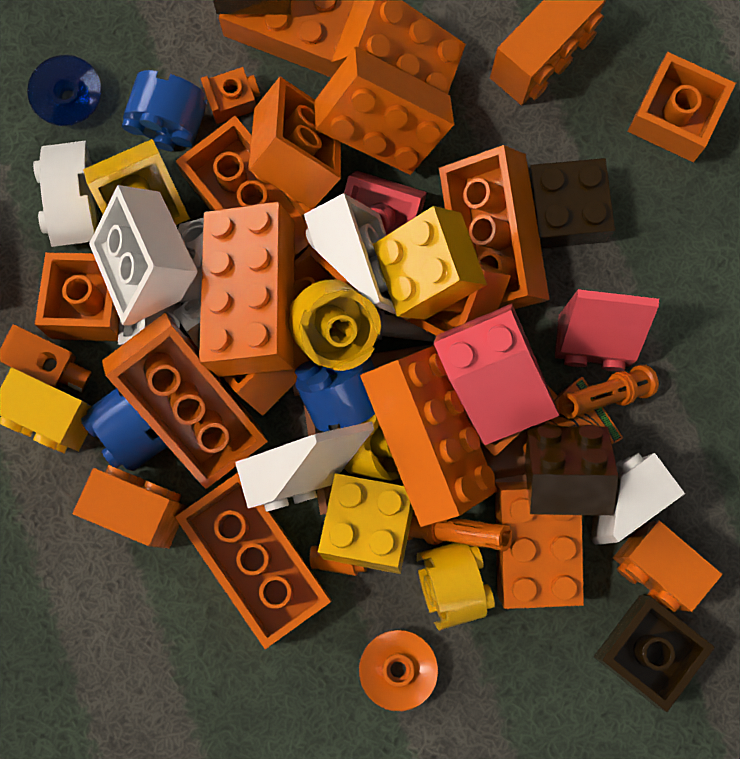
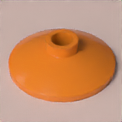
[359,630,438,711]

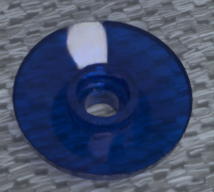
[27,55,102,126]

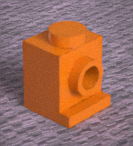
[200,67,261,124]

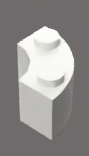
[33,141,99,247]

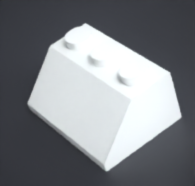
[89,185,198,326]
[590,453,685,545]

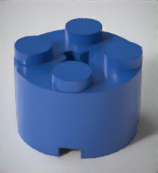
[122,70,208,152]
[295,357,375,432]
[81,388,168,471]

